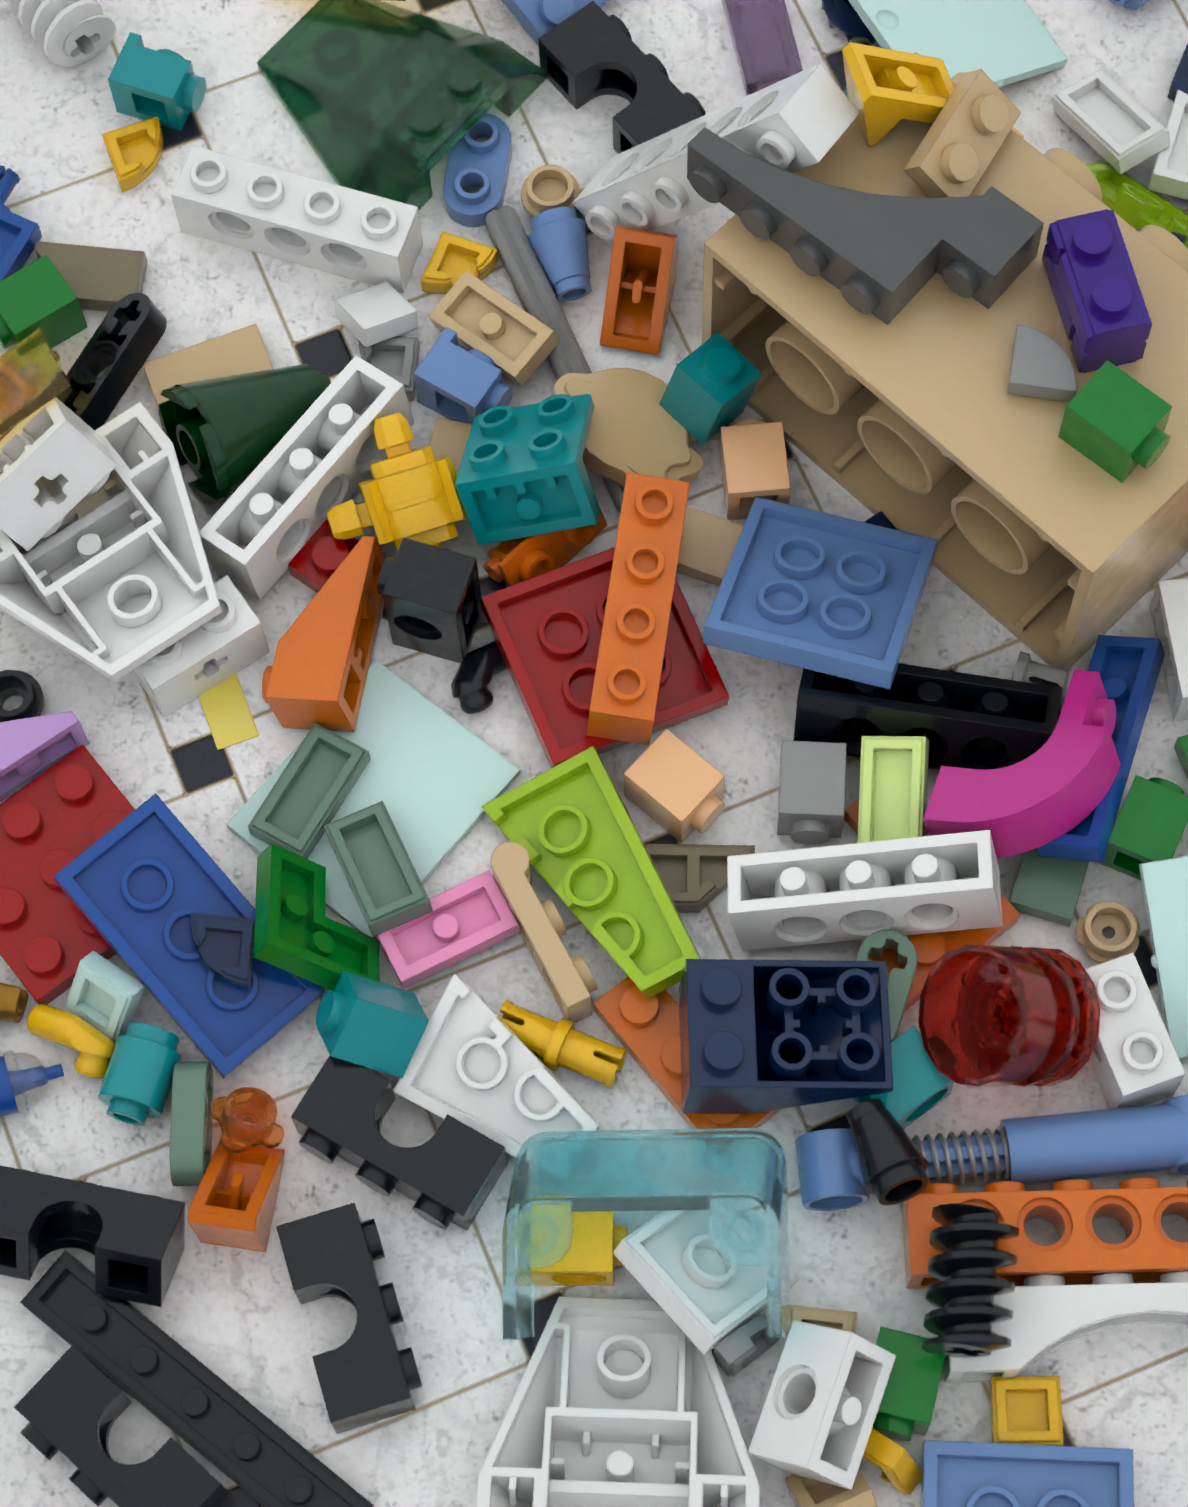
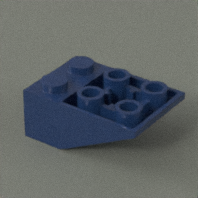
[679,959,894,1114]

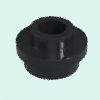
[0,670,44,722]

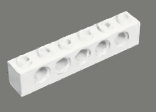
[572,63,860,247]

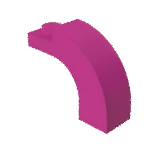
[923,670,1121,858]

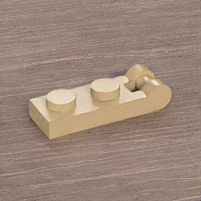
[491,842,597,1023]

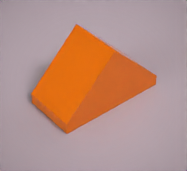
[599,225,677,355]
[188,1140,285,1253]

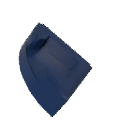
[190,913,255,988]

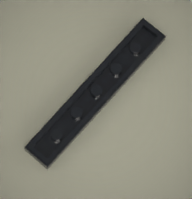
[20,1250,374,1507]

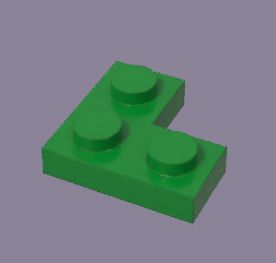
[253,843,379,991]

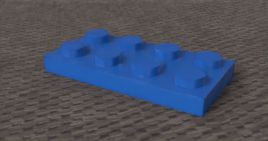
[54,793,325,1079]

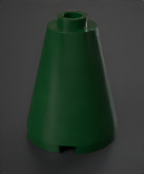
[158,364,331,504]

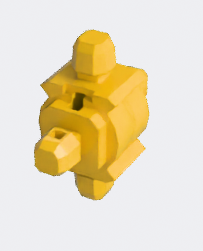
[326,412,468,553]

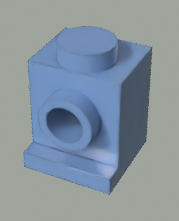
[413,327,513,424]

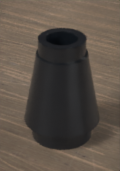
[846,1099,929,1205]

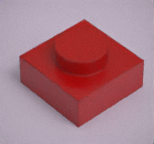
[288,519,359,593]

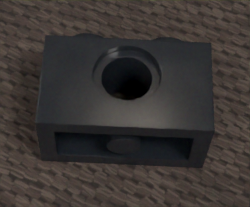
[377,537,483,663]

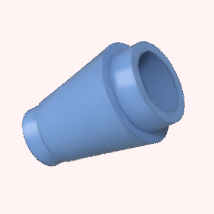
[528,206,592,301]

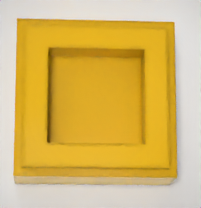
[989,1376,1064,1446]

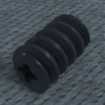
[921,1203,1019,1358]

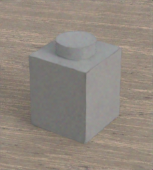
[777,740,846,844]

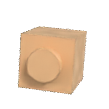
[720,419,790,520]
[624,728,725,843]

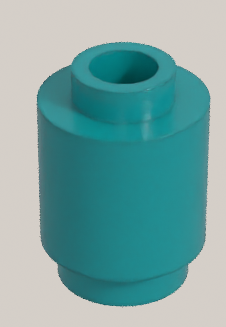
[98,1022,181,1126]

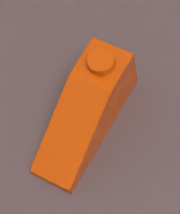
[262,536,386,732]

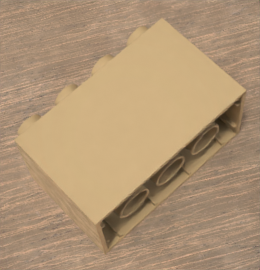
[702,52,1188,671]

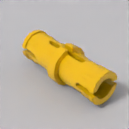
[499,1000,628,1089]

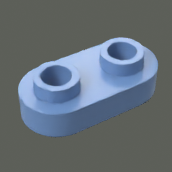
[443,113,512,227]

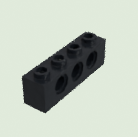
[793,663,1063,770]

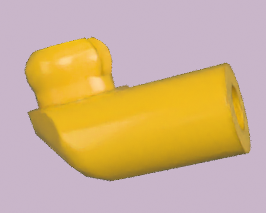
[27,1004,115,1079]

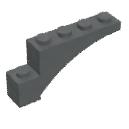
[687,127,1044,325]

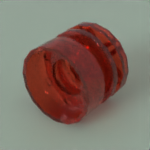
[918,944,1101,1087]

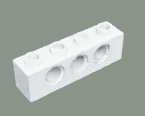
[171,145,423,294]
[199,355,414,601]
[727,830,1003,951]

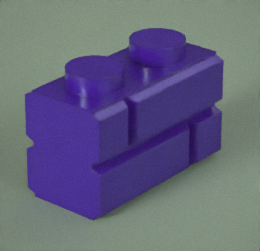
[1042,209,1152,373]

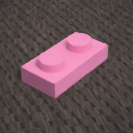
[376,870,520,990]

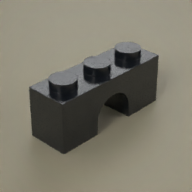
[538,1,706,154]
[291,1056,508,1231]
[0,1165,185,1307]
[276,1202,423,1434]
[14,1345,230,1507]

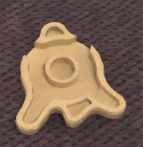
[551,368,729,487]

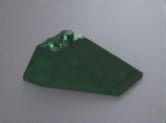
[257,0,547,210]

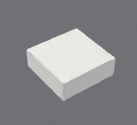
[335,281,418,347]

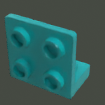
[455,394,600,545]

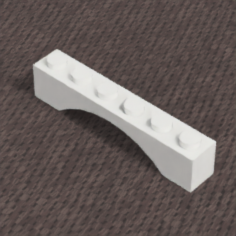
[944,1271,1188,1383]

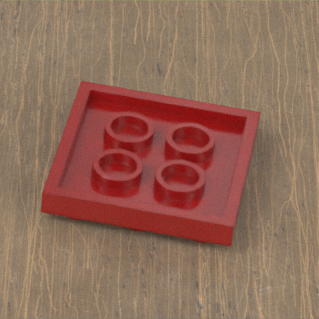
[481,547,729,768]
[0,745,135,1005]

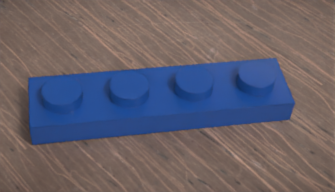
[1037,635,1165,863]

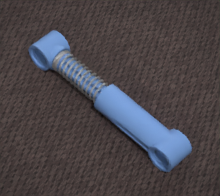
[795,1094,1188,1211]

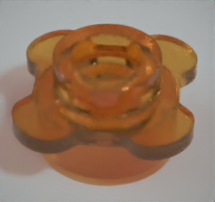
[210,1087,284,1154]

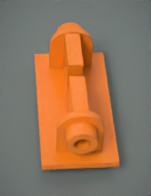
[483,509,608,586]

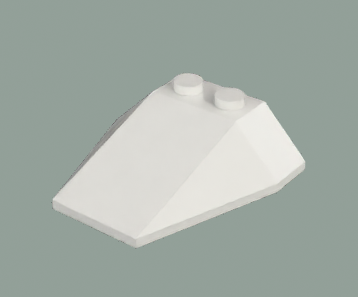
[0,402,222,682]
[476,1296,760,1507]

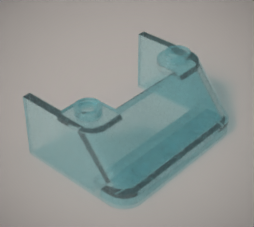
[502,1128,791,1340]

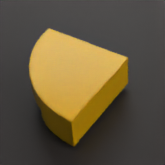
[102,116,163,192]
[420,231,499,294]
[862,1428,922,1495]

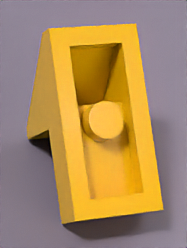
[842,42,955,147]

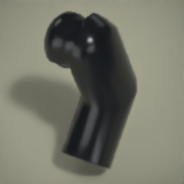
[451,640,508,714]

